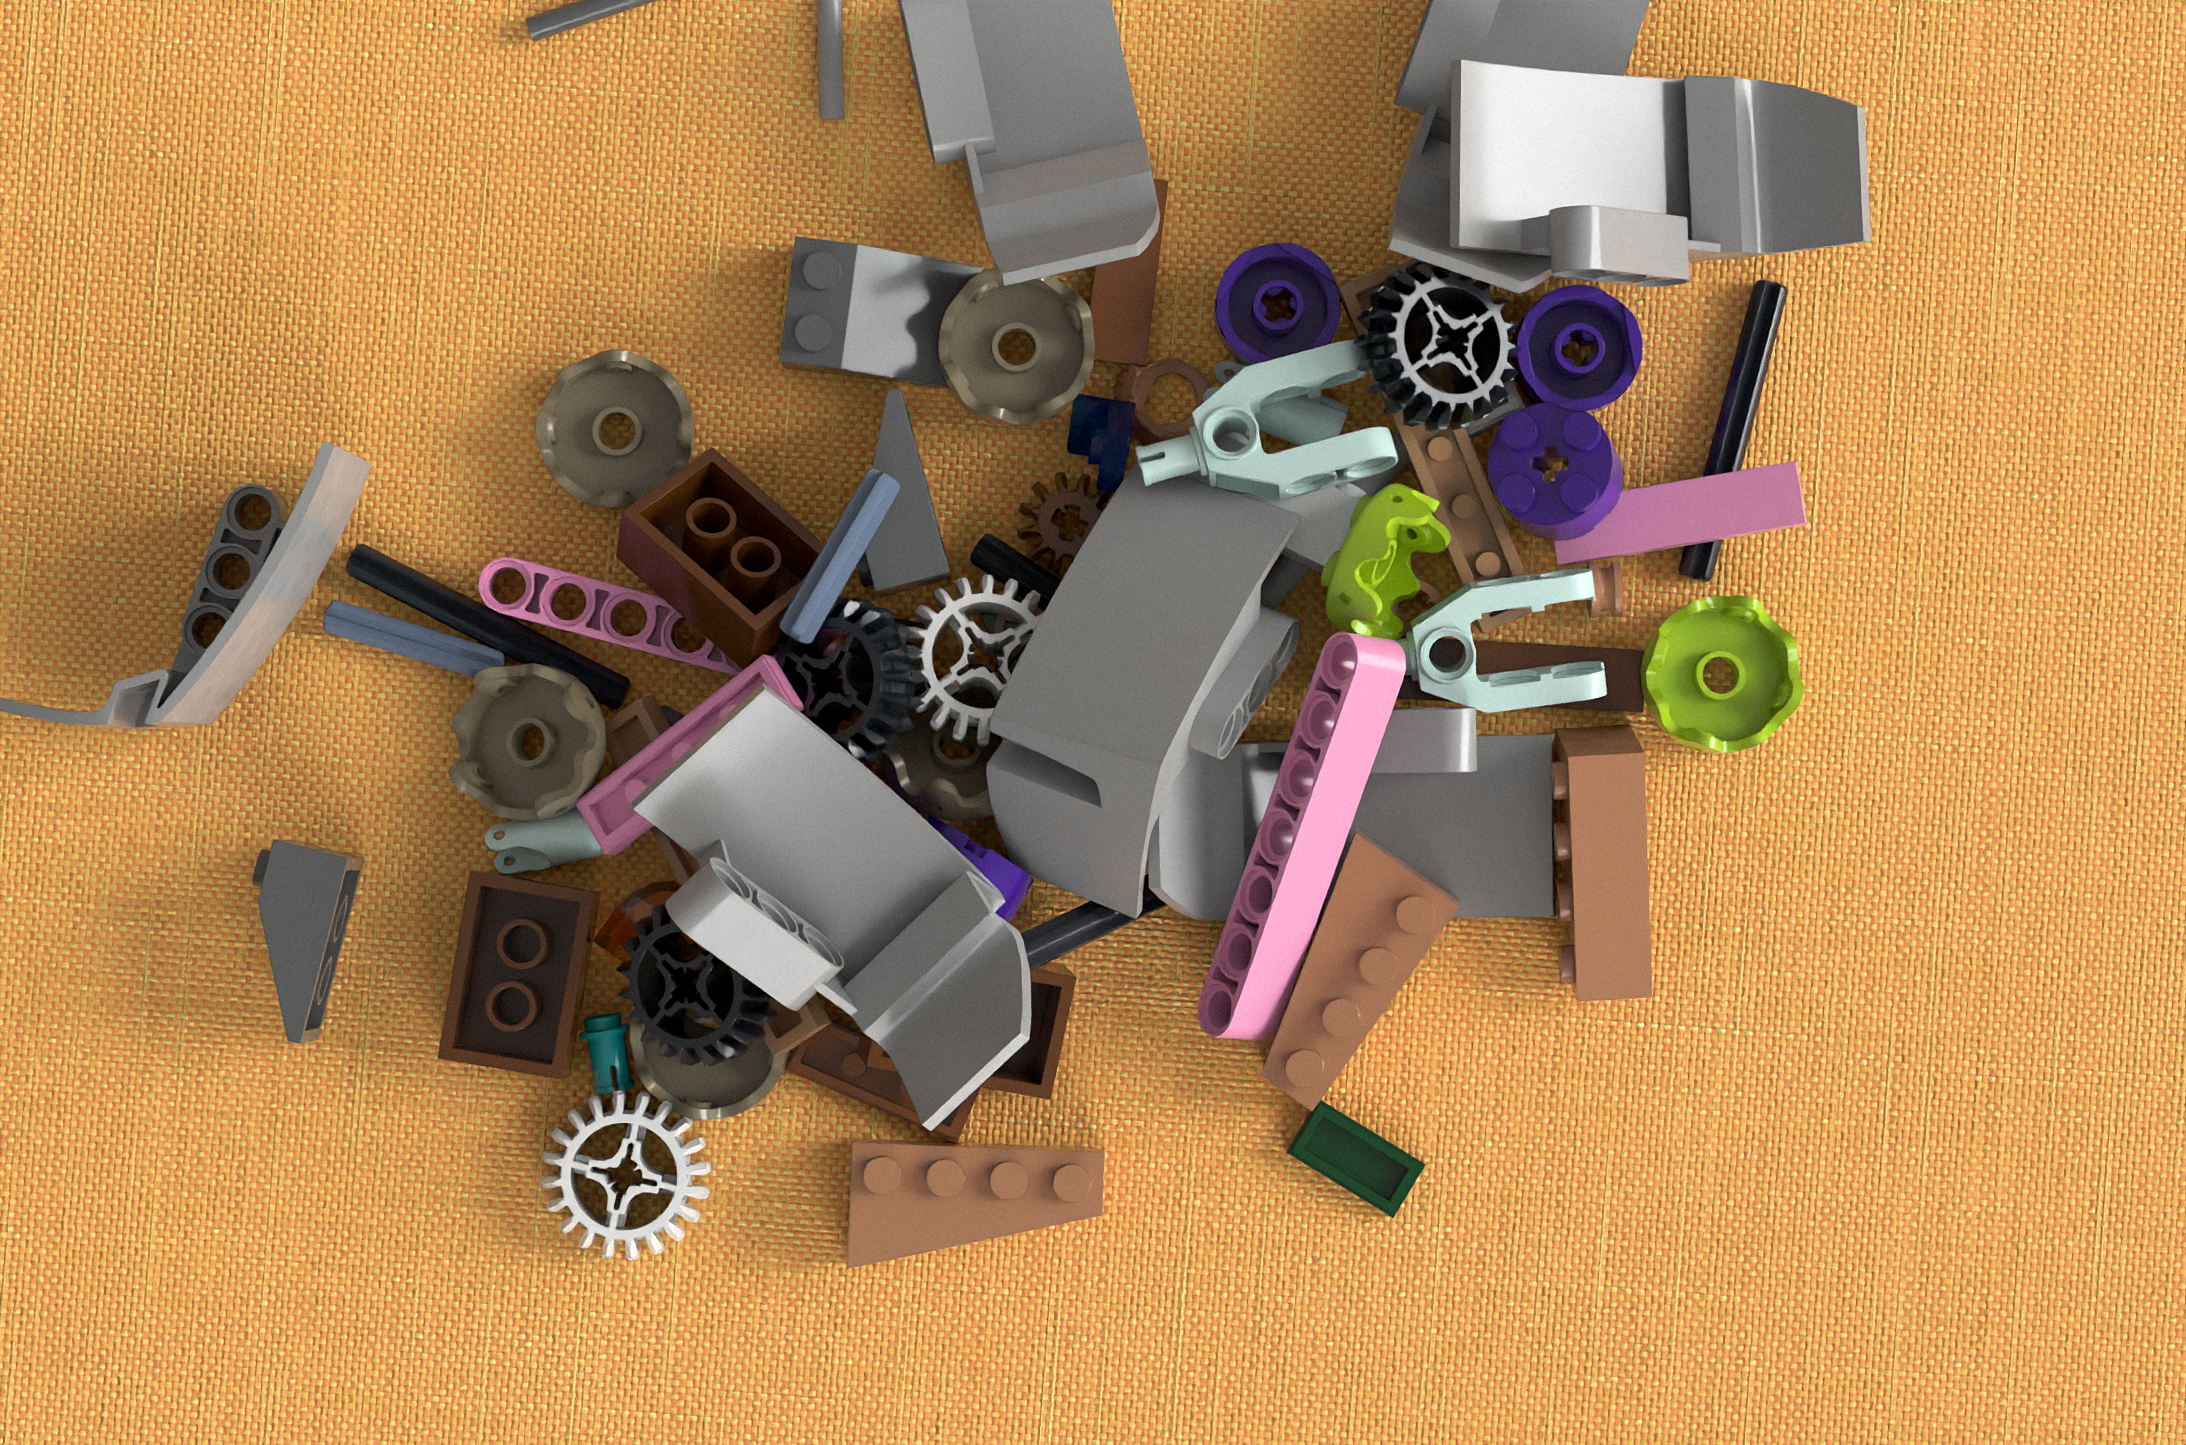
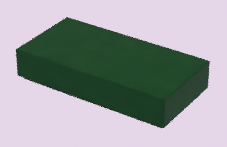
[1286,1100,1426,1218]

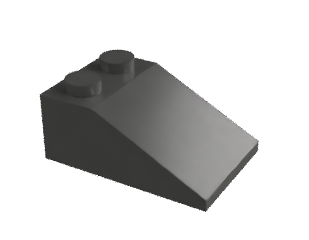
[779,236,984,389]
[856,388,953,598]
[253,839,365,1044]

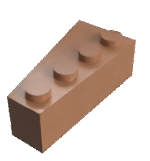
[1551,725,1652,1002]
[1261,829,1459,1111]
[847,1138,1105,1269]

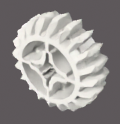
[906,575,1045,746]
[541,1090,712,1260]

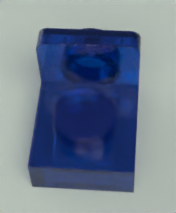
[1067,394,1137,492]

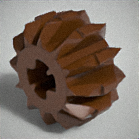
[1017,472,1112,576]

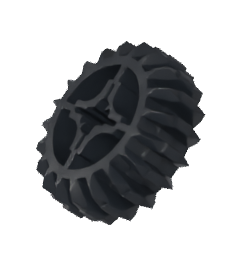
[1353,261,1522,432]
[774,597,927,764]
[616,903,779,1066]

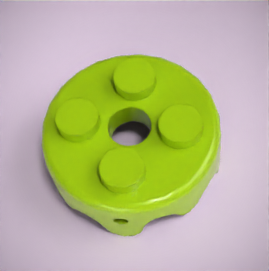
[1321,483,1451,641]
[1640,595,1804,754]

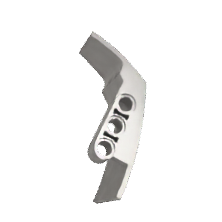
[897,0,1161,286]
[1388,0,1650,293]
[1450,59,1871,287]
[0,441,372,730]
[986,461,1301,919]
[631,683,1031,1131]
[1148,707,1556,921]

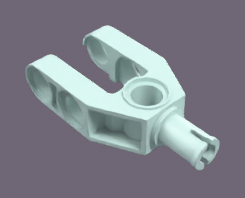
[1135,340,1399,501]
[1397,568,1607,713]

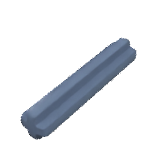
[779,468,900,644]
[323,600,506,677]

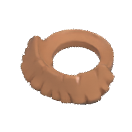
[1113,358,1210,446]

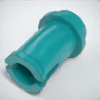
[579,1012,634,1094]

